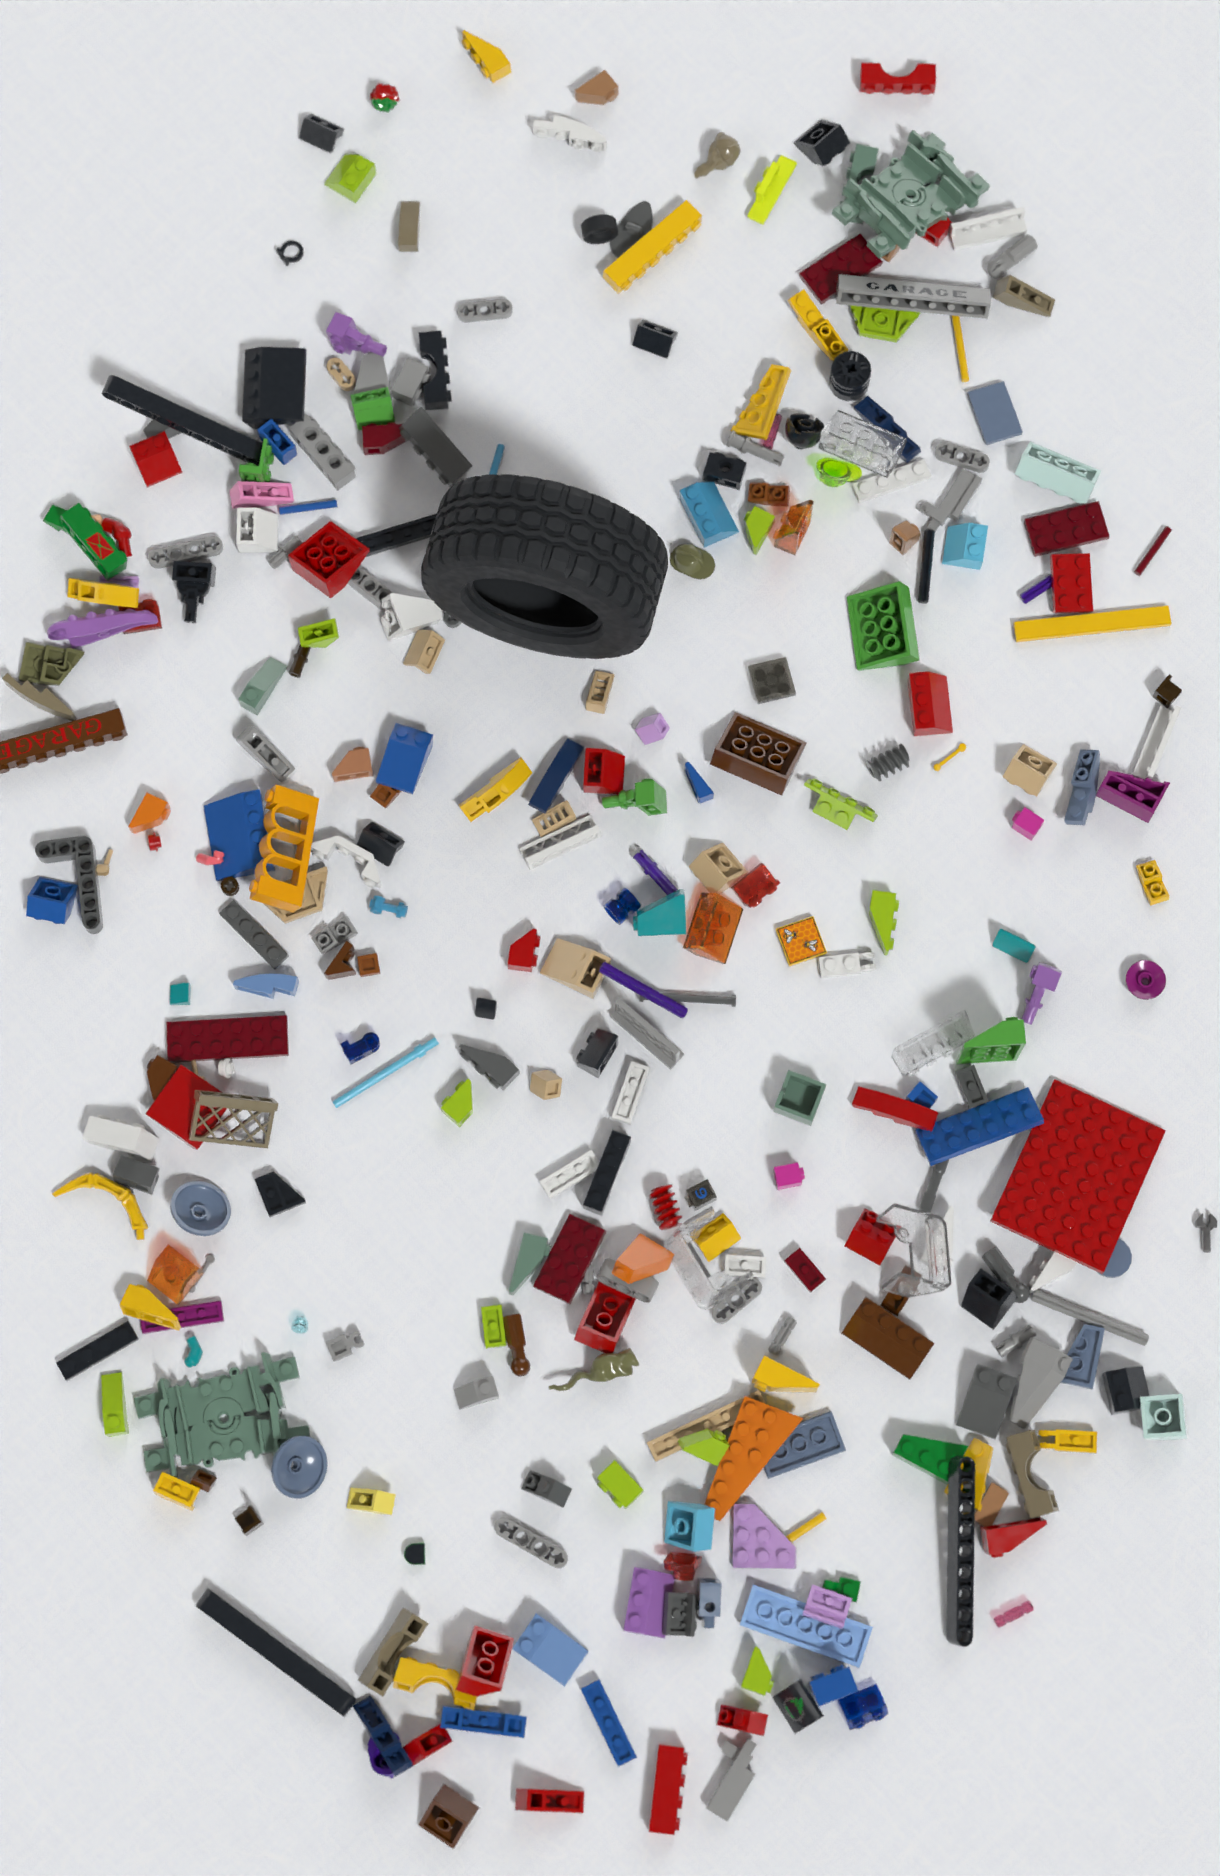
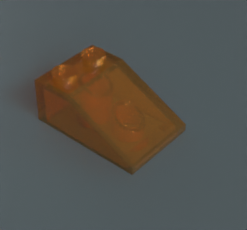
[772,500,814,555]

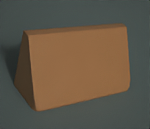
[975,1482,1009,1527]

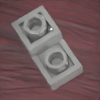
[311,916,358,954]

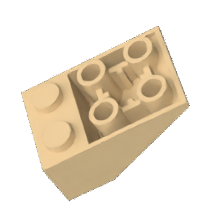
[540,938,611,999]

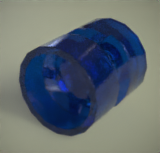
[603,888,641,925]

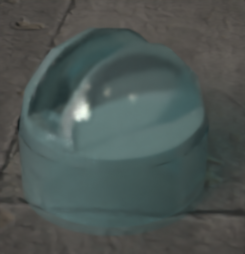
[291,1316,308,1333]

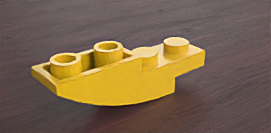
[788,289,848,361]
[67,578,139,608]
[459,757,532,822]

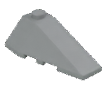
[1009,1337,1072,1429]

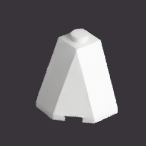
[381,593,443,642]

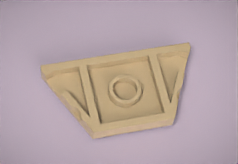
[263,866,328,924]

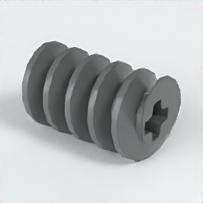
[866,743,910,782]

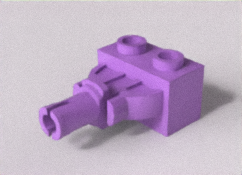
[326,312,387,357]
[1022,962,1062,1025]

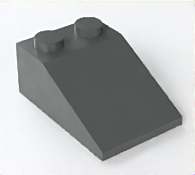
[956,1364,1017,1439]

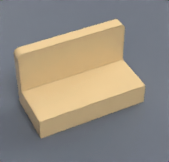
[403,630,445,674]

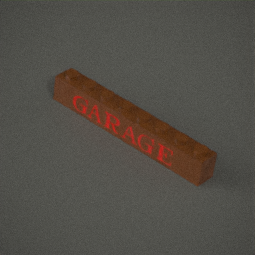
[0,708,128,774]

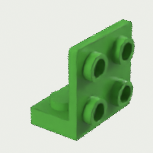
[350,387,396,431]
[239,438,274,482]

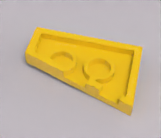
[944,1438,993,1512]

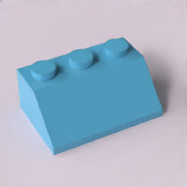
[679,482,739,548]

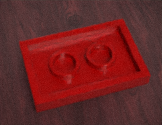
[1050,553,1093,613]

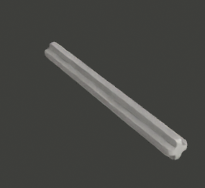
[1031,1290,1149,1346]

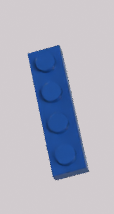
[581,1679,637,1767]

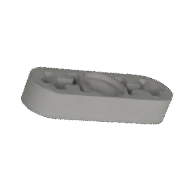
[457,299,513,323]
[935,442,990,473]
[712,1278,762,1324]

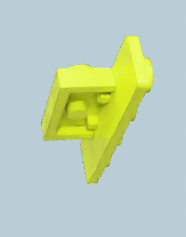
[747,155,797,225]

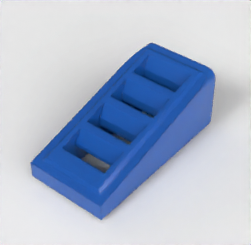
[684,762,714,804]

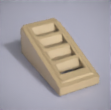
[586,670,615,714]
[532,800,576,838]

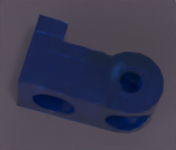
[340,1032,380,1065]

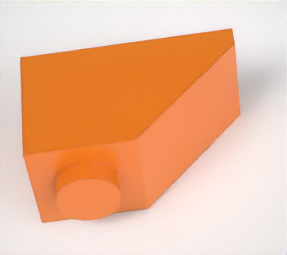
[128,793,171,834]

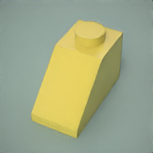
[347,1487,396,1515]

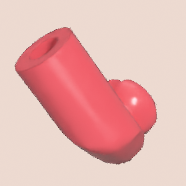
[196,851,224,866]

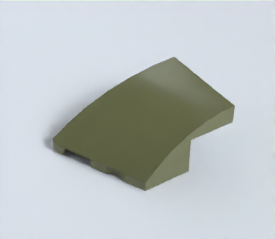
[18,642,85,686]

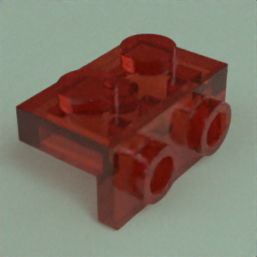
[731,863,780,908]

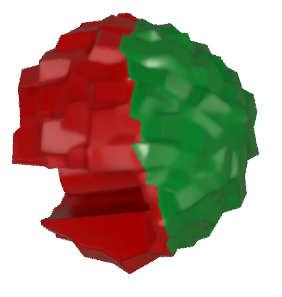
[370,83,400,112]

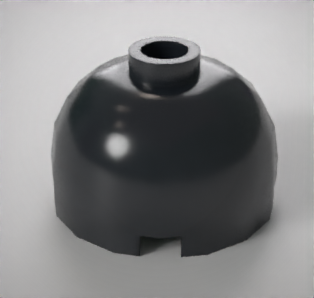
[785,413,825,450]

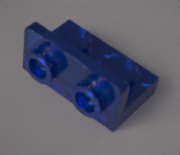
[838,1684,888,1730]

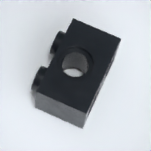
[703,452,747,490]

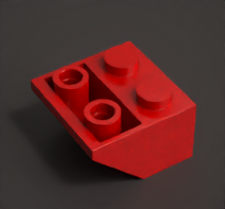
[583,748,625,794]
[844,1208,901,1266]

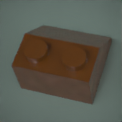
[418,1784,479,1849]

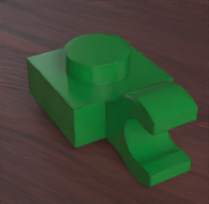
[823,1577,861,1602]

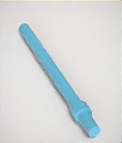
[332,1037,439,1108]

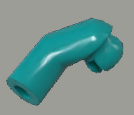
[184,1336,203,1368]

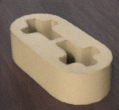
[327,358,356,391]

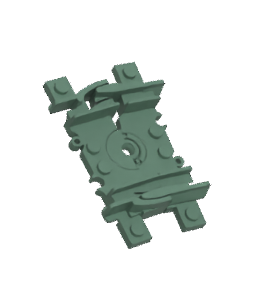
[832,130,990,259]
[134,1352,310,1478]

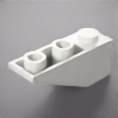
[1028,1250,1077,1294]

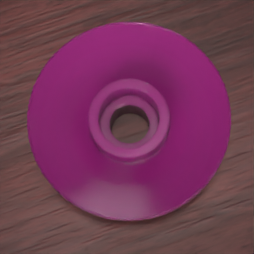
[1126,960,1166,1000]

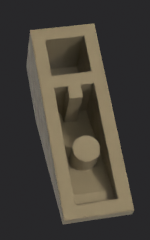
[992,275,1055,317]

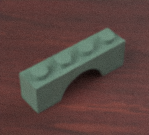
[840,144,879,224]

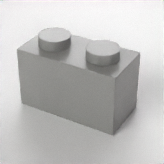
[391,358,431,406]

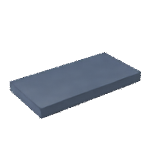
[764,1411,846,1479]

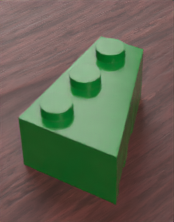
[892,1434,968,1485]

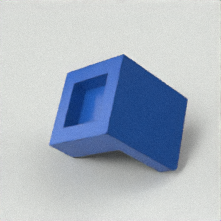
[905,1082,938,1109]

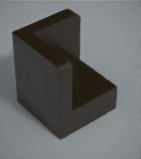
[1152,674,1182,708]
[234,1505,264,1536]

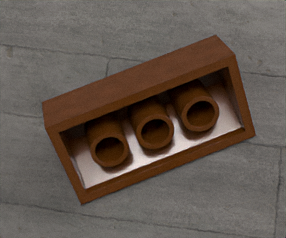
[841,1296,934,1380]

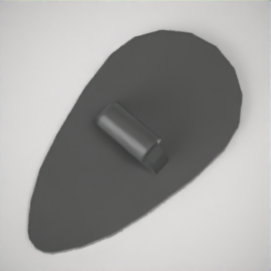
[610,201,653,258]

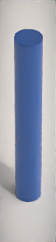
[279,500,338,515]

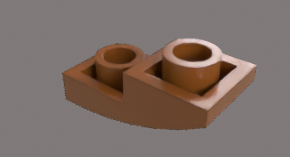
[748,483,790,506]

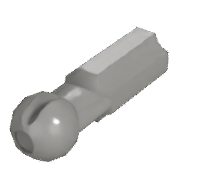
[987,234,1038,278]

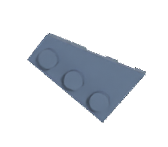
[1060,1324,1105,1390]

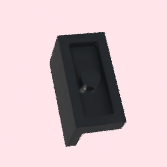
[298,113,344,153]
[632,319,678,358]
[357,822,405,867]

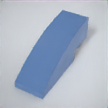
[233,974,299,999]

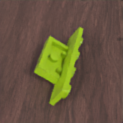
[804,778,878,830]

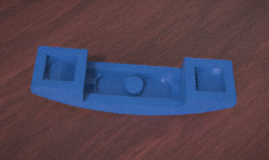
[440,1706,527,1738]

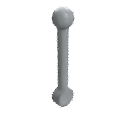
[188,1255,215,1293]

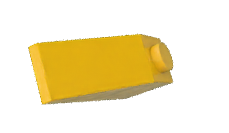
[119,1284,181,1331]

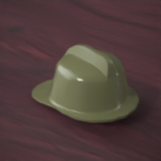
[670,544,715,580]

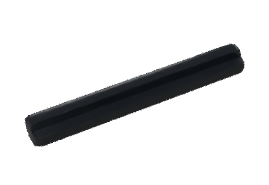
[918,529,935,604]

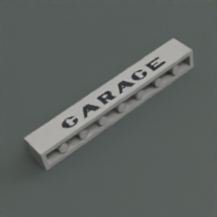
[836,274,991,319]

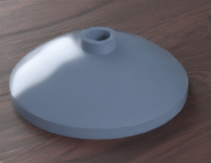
[170,1181,231,1236]
[271,1436,327,1499]

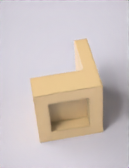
[530,1070,562,1100]

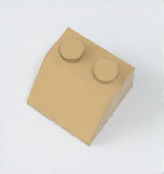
[1003,744,1057,797]
[689,843,748,896]

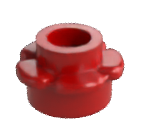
[148,832,162,852]

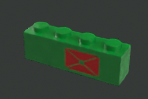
[59,503,127,581]

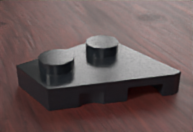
[255,1171,306,1217]

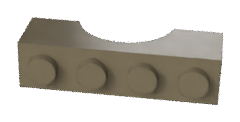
[1006,1430,1059,1518]
[358,1607,429,1697]

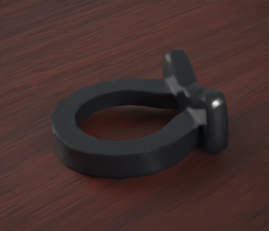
[276,241,304,266]

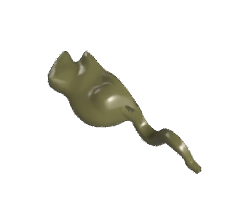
[548,1348,639,1391]

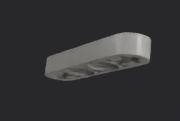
[148,536,223,569]
[495,1518,568,1569]

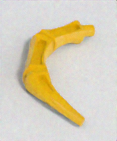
[52,1172,148,1240]

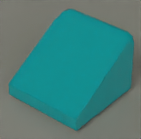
[170,983,191,1005]

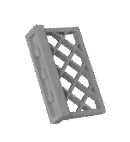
[611,998,684,1070]

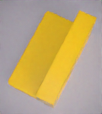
[690,1213,741,1262]
[153,1472,200,1511]

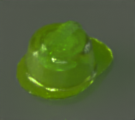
[816,458,862,487]

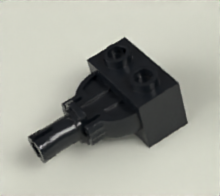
[172,561,216,623]

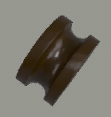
[221,877,239,896]

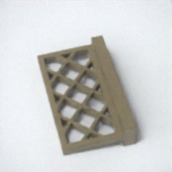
[188,1090,279,1148]

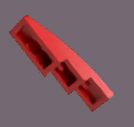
[852,1086,939,1131]

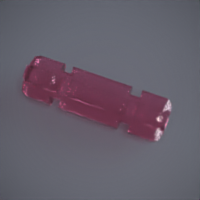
[763,413,782,450]
[994,1601,1034,1628]

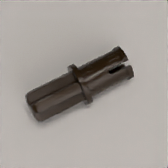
[288,644,311,678]

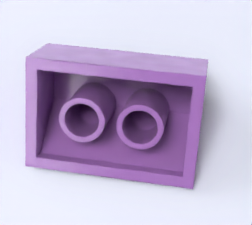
[623,1567,675,1639]

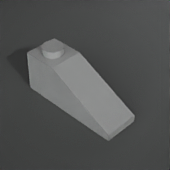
[236,726,295,782]

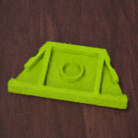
[850,305,921,343]

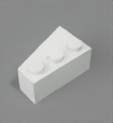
[82,1115,159,1161]

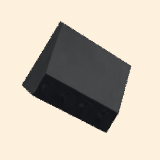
[242,347,307,429]

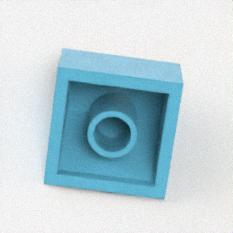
[942,523,988,570]
[664,1501,715,1552]

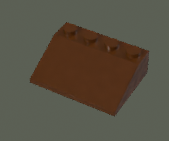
[710,712,807,796]

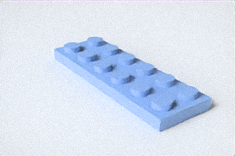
[740,1585,873,1668]

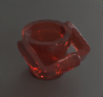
[663,1552,702,1581]

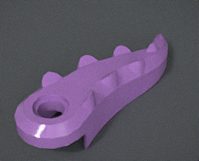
[47,609,158,649]

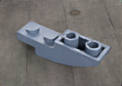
[1064,750,1100,825]

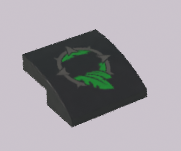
[772,1679,824,1734]

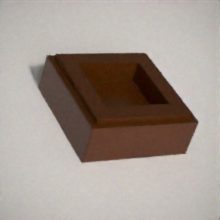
[190,1469,217,1492]

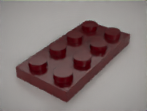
[799,233,883,305]
[1024,501,1110,557]
[533,1214,606,1304]

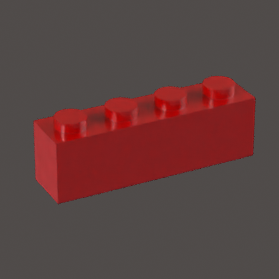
[649,1744,688,1835]

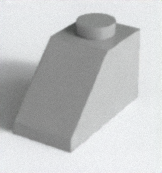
[454,1376,499,1409]

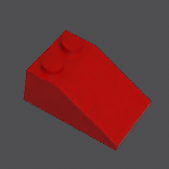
[574,1281,636,1353]

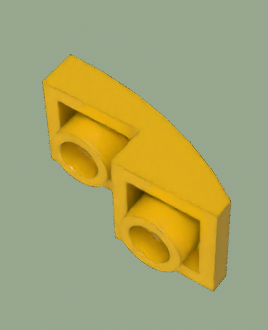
[1136,860,1169,906]

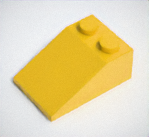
[752,1356,820,1393]

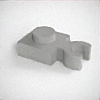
[325,1331,365,1362]

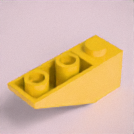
[461,30,511,83]

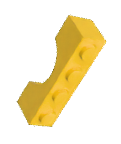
[393,1657,478,1711]

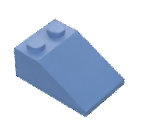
[512,1614,588,1686]

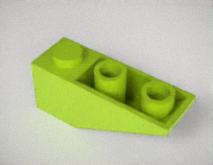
[869,890,899,955]

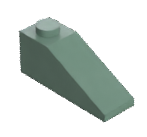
[238,657,287,716]
[509,1232,551,1295]

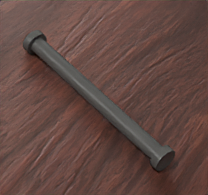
[639,993,736,1007]

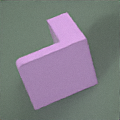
[635,713,670,745]

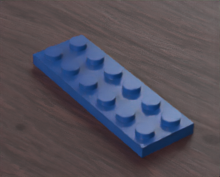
[915,1087,1044,1166]

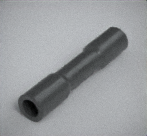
[919,1159,950,1213]

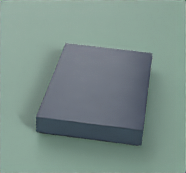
[967,381,1023,445]

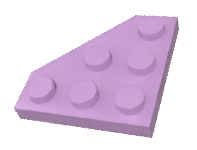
[733,1504,797,1569]

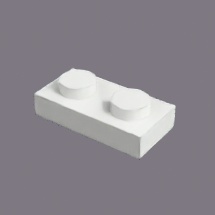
[724,1254,766,1278]

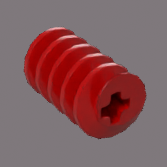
[649,1185,683,1230]

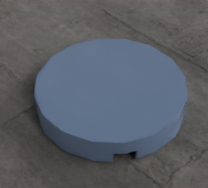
[1097,1239,1132,1278]

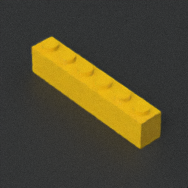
[603,200,702,294]

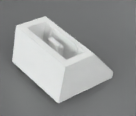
[236,508,278,553]

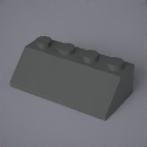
[399,407,472,487]

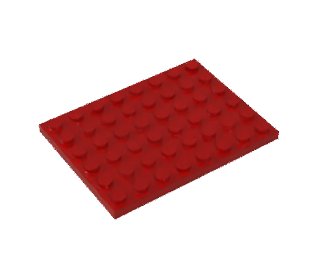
[990,1079,1166,1274]

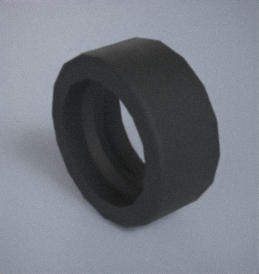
[581,214,618,244]

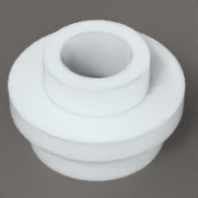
[218,1058,235,1078]

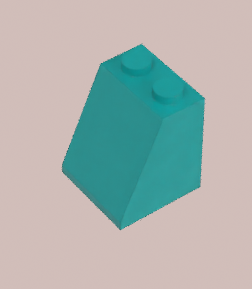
[633,889,686,936]

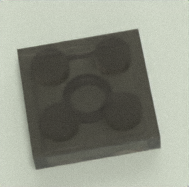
[748,657,796,704]

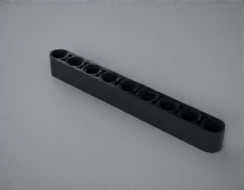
[102,375,263,466]
[946,1456,975,1647]
[195,1588,357,1717]

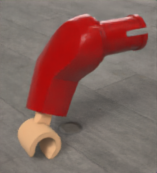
[91,514,132,557]

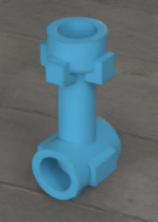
[369,896,408,918]

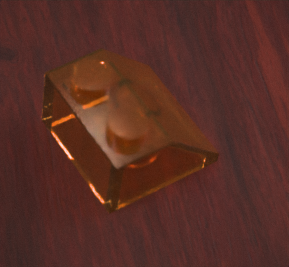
[147,1244,204,1306]

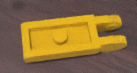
[1038,1429,1097,1453]

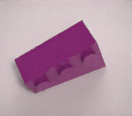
[1096,770,1170,823]

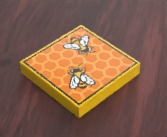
[776,916,827,967]

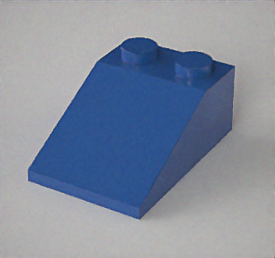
[376,723,433,794]

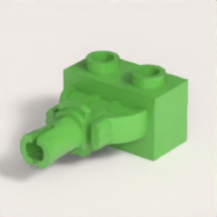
[602,779,667,816]

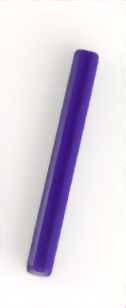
[599,962,688,1018]

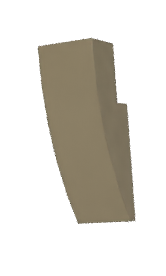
[398,202,420,252]

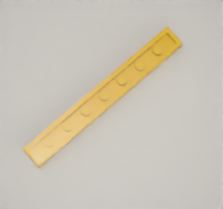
[1013,605,1171,642]

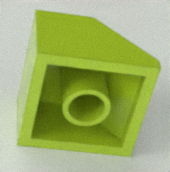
[324,154,376,203]

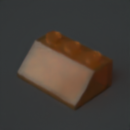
[683,893,743,964]

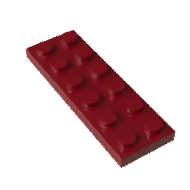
[166,1015,289,1063]

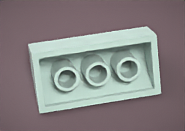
[1015,442,1101,504]

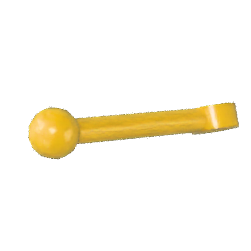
[933,743,966,771]

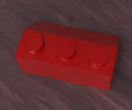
[907,672,953,736]
[455,1625,514,1697]

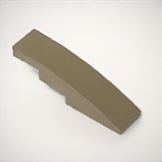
[2,673,77,721]

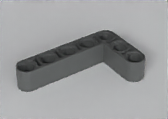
[35,836,103,934]

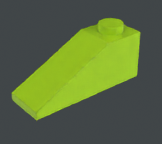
[101,1372,129,1437]

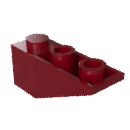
[362,423,406,455]

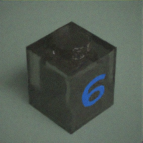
[684,1179,717,1211]

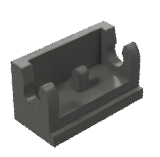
[113,1155,159,1195]

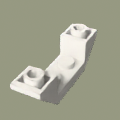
[311,836,382,889]

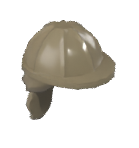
[694,132,740,179]

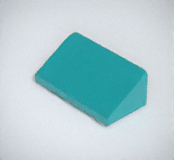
[992,929,1036,963]

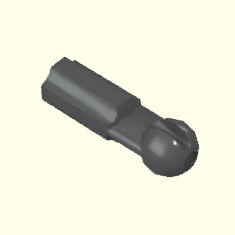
[982,1246,1030,1303]

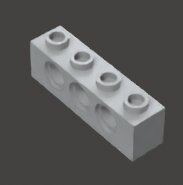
[289,415,356,491]

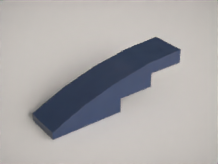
[854,396,921,463]
[528,738,585,814]
[353,1695,413,1777]

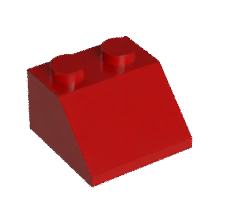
[129,431,183,487]

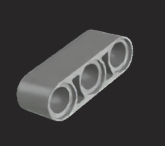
[348,566,392,611]
[597,1258,659,1303]

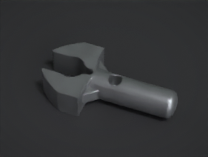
[1195,1213,1217,1253]

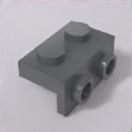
[662,1592,698,1637]

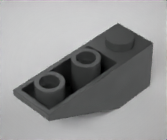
[459,1044,520,1091]

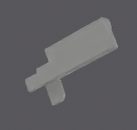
[919,469,982,532]
[706,1738,757,1822]

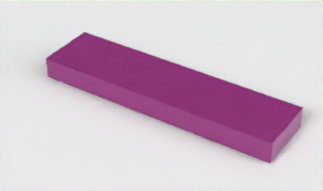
[140,1300,224,1334]

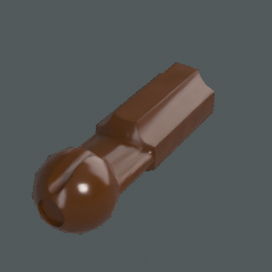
[503,1314,531,1377]

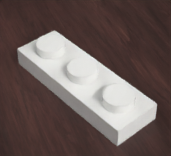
[611,1061,650,1125]
[540,1150,599,1200]

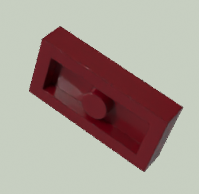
[784,1248,826,1293]

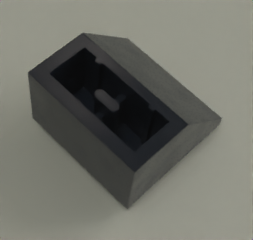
[961,1268,1018,1330]

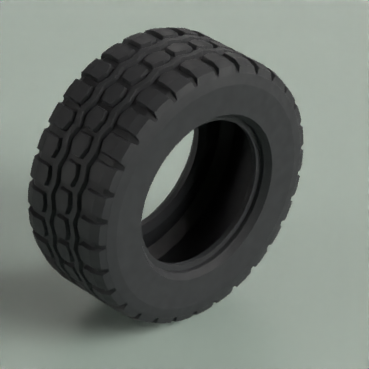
[421,474,668,659]

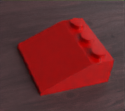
[288,521,369,599]
[145,1065,227,1150]

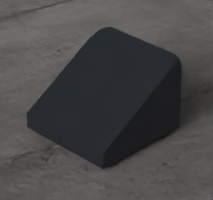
[475,997,497,1020]

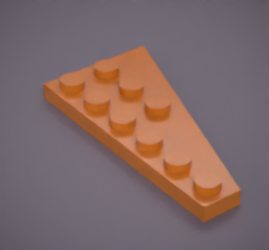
[704,1396,803,1521]

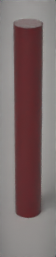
[1134,526,1172,576]

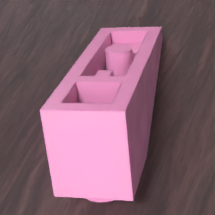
[229,481,294,509]

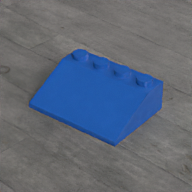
[204,789,275,881]

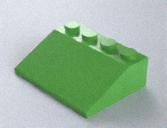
[847,581,920,671]
[956,1017,1026,1065]

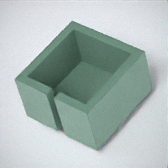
[773,1070,826,1126]

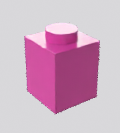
[1012,807,1044,841]
[773,1162,805,1190]

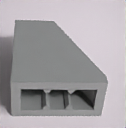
[354,352,392,401]

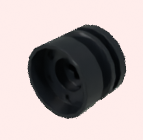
[829,351,871,401]

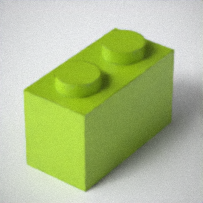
[597,1460,644,1509]

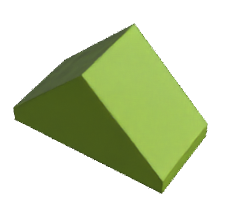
[298,618,339,648]

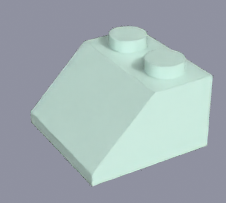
[1140,1394,1187,1440]

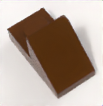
[324,941,356,980]

